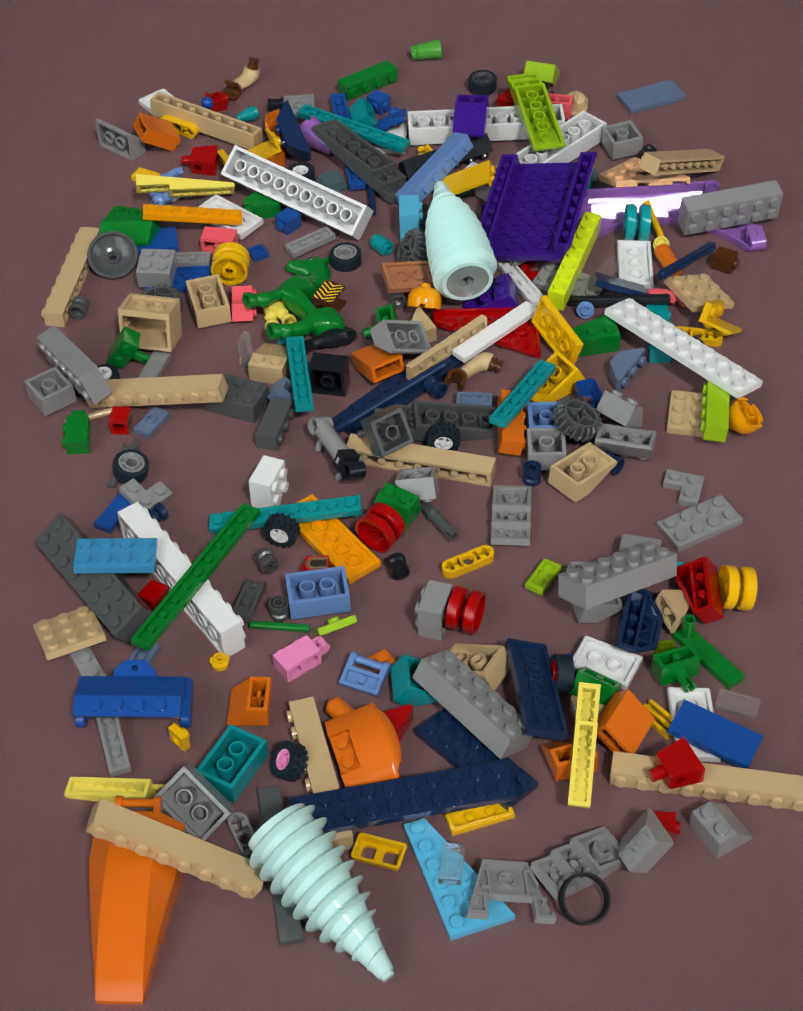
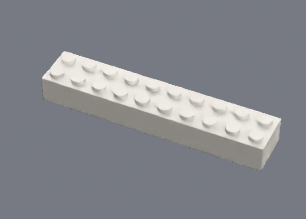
[407,104,565,146]
[475,111,607,202]
[221,145,374,240]
[117,502,246,657]

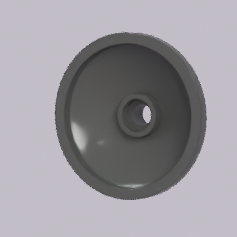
[87,231,138,279]

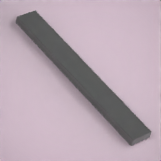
[258,785,304,946]

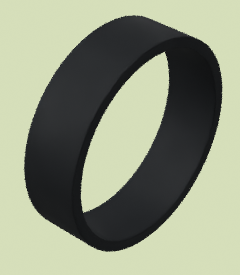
[558,873,611,925]

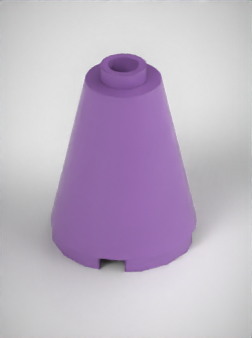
[300,116,334,156]

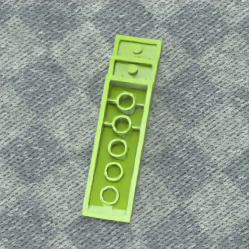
[507,72,566,151]

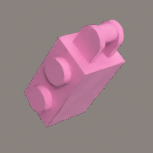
[273,635,330,683]

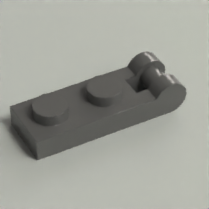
[233,579,267,622]

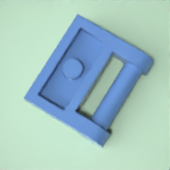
[339,651,392,698]

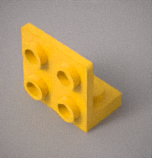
[699,299,743,336]

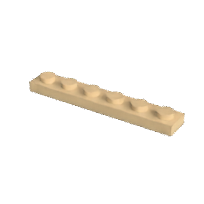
[406,314,487,380]

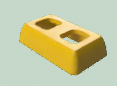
[351,832,407,872]

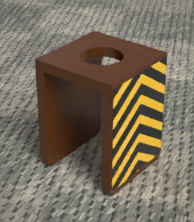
[312,280,346,312]

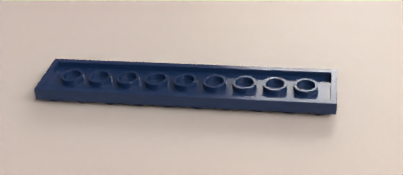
[332,329,472,436]
[290,759,517,833]

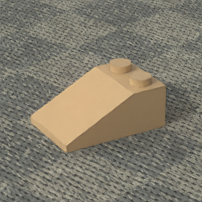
[248,343,290,384]
[548,442,617,503]
[450,643,510,691]

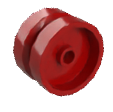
[355,502,406,553]
[445,585,486,635]

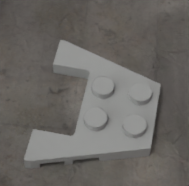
[466,859,557,925]

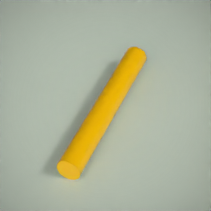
[643,200,665,237]

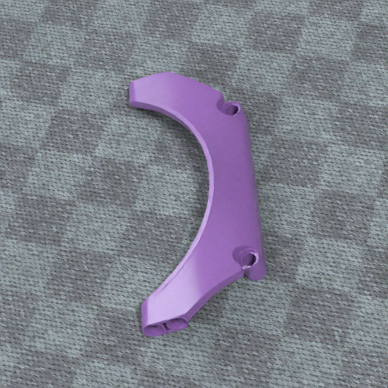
[548,180,766,265]

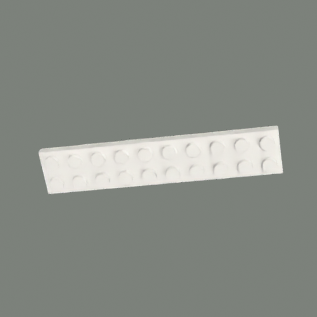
[604,298,763,399]

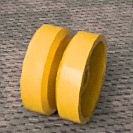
[211,242,250,286]
[718,565,758,611]

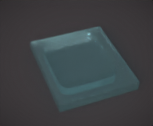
[315,170,349,192]

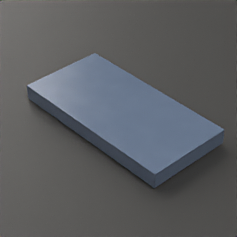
[617,79,686,114]

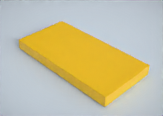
[531,295,584,365]

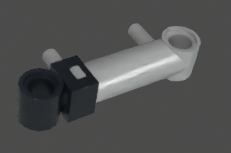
[308,416,366,481]

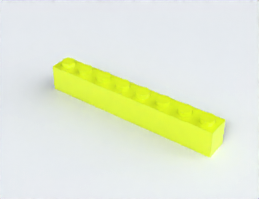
[547,212,601,311]

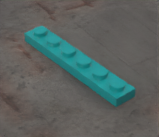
[286,336,314,412]
[489,360,556,429]

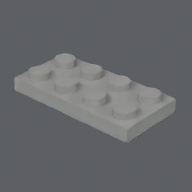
[532,262,605,296]
[656,494,743,552]

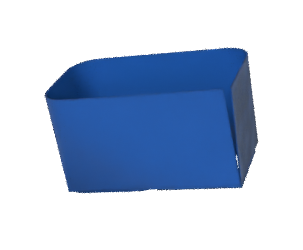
[574,378,604,417]

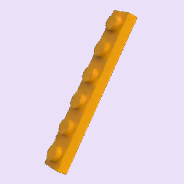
[143,204,243,225]

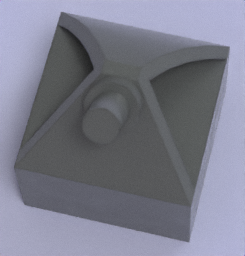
[358,405,414,457]

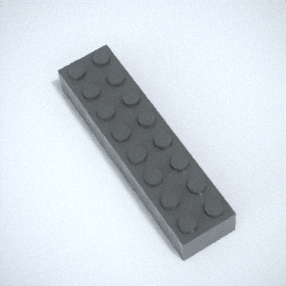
[34,513,153,644]

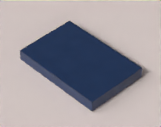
[593,272,647,295]

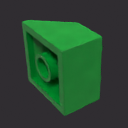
[375,482,422,538]

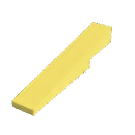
[135,174,235,197]
[568,682,601,809]
[64,777,166,810]

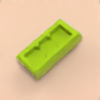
[525,558,562,596]
[314,615,357,636]

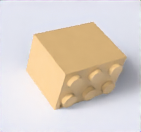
[118,293,182,352]

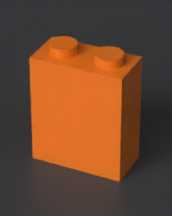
[133,112,181,151]
[351,344,405,383]
[597,689,655,754]

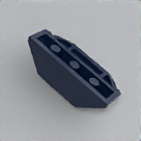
[274,101,311,161]
[613,589,663,653]

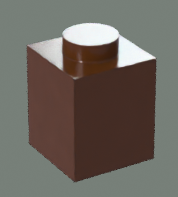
[711,246,740,274]

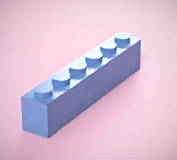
[394,132,474,203]

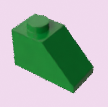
[243,191,281,219]

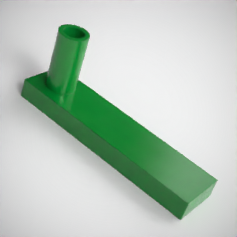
[672,614,745,691]

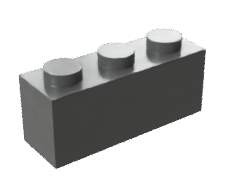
[255,397,296,451]

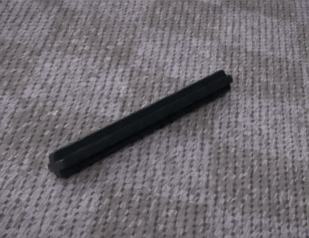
[568,294,671,306]

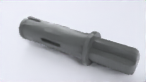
[421,502,459,542]

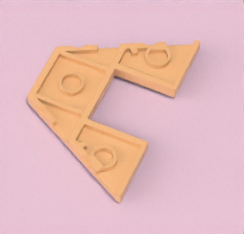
[599,157,690,187]

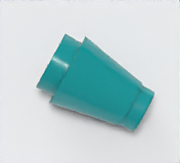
[236,106,260,122]

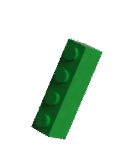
[337,60,398,101]

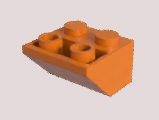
[227,677,273,726]
[542,737,598,782]

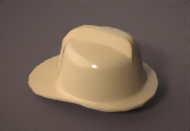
[567,90,588,116]

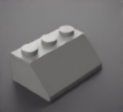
[95,118,146,161]
[370,320,431,354]
[595,423,657,460]
[566,561,623,623]
[153,763,237,841]

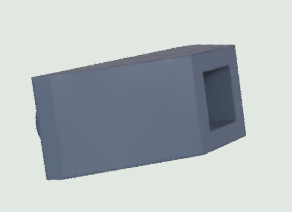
[609,348,647,392]

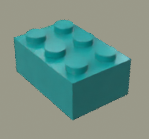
[197,724,269,804]

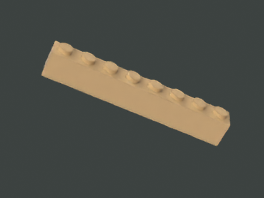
[150,92,263,149]
[639,149,725,176]
[41,227,100,327]
[86,374,228,408]
[346,434,496,487]
[286,696,354,850]
[85,798,264,899]

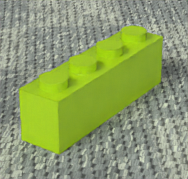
[700,381,730,442]

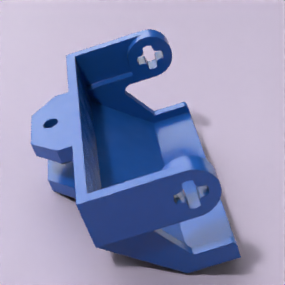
[72,660,194,728]

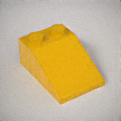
[531,350,585,402]

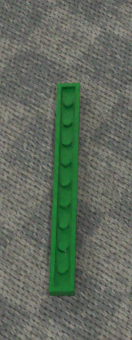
[131,503,260,651]

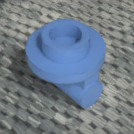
[575,301,594,319]

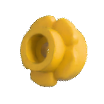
[209,652,230,671]

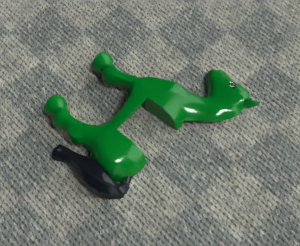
[242,256,357,351]

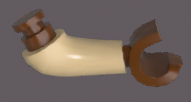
[222,57,260,100]
[444,352,504,392]

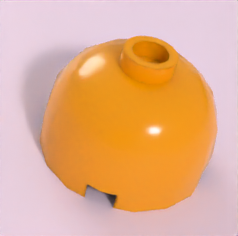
[407,283,442,309]
[729,397,763,435]

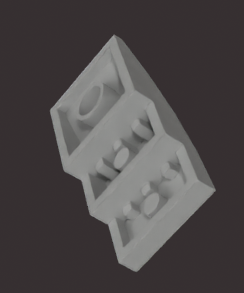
[491,485,531,546]
[530,826,625,901]

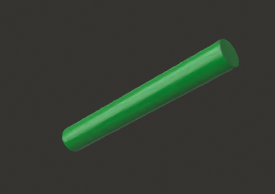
[249,620,310,633]

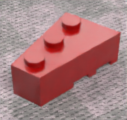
[675,556,724,624]

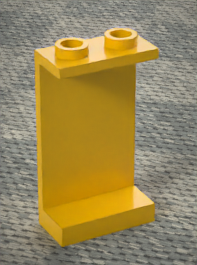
[217,128,282,166]
[442,160,497,195]

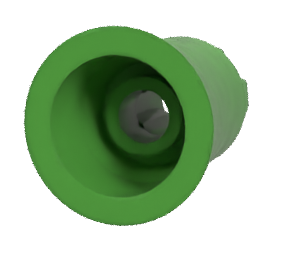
[411,38,442,60]

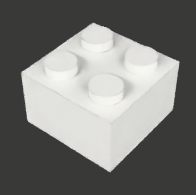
[248,455,289,508]

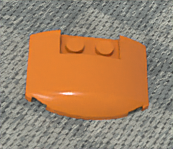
[325,703,402,788]

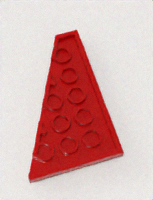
[433,307,541,358]

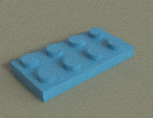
[73,538,158,574]

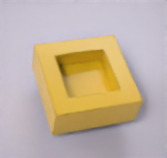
[168,723,191,752]

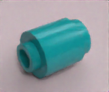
[370,234,394,256]

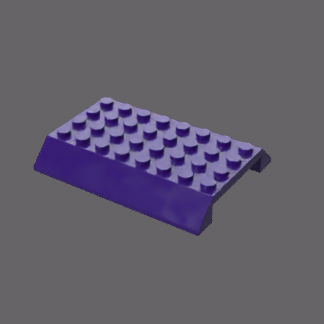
[480,152,597,261]

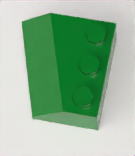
[98,205,162,246]
[572,315,621,357]

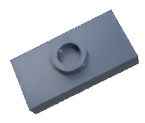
[456,391,493,406]
[133,406,170,439]

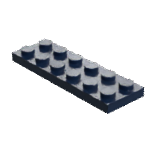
[505,638,569,741]
[415,708,538,811]

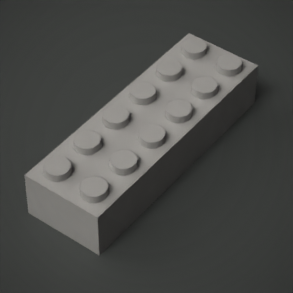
[678,180,783,235]
[37,325,113,404]
[558,541,677,609]
[412,650,533,759]

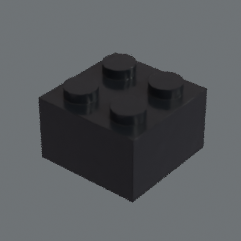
[308,352,350,397]

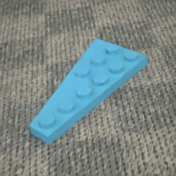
[403,818,515,941]

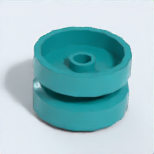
[623,204,651,241]

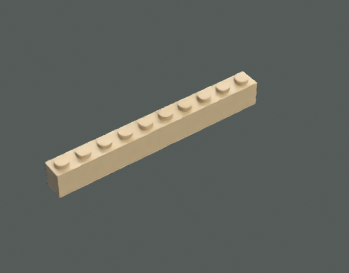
[610,751,803,812]

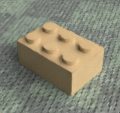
[186,274,232,329]

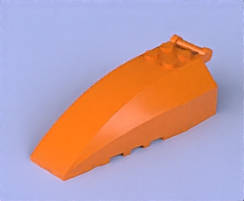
[89,796,186,1004]

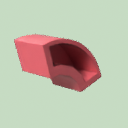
[231,285,257,322]

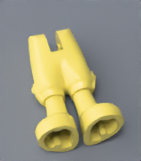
[263,300,297,329]

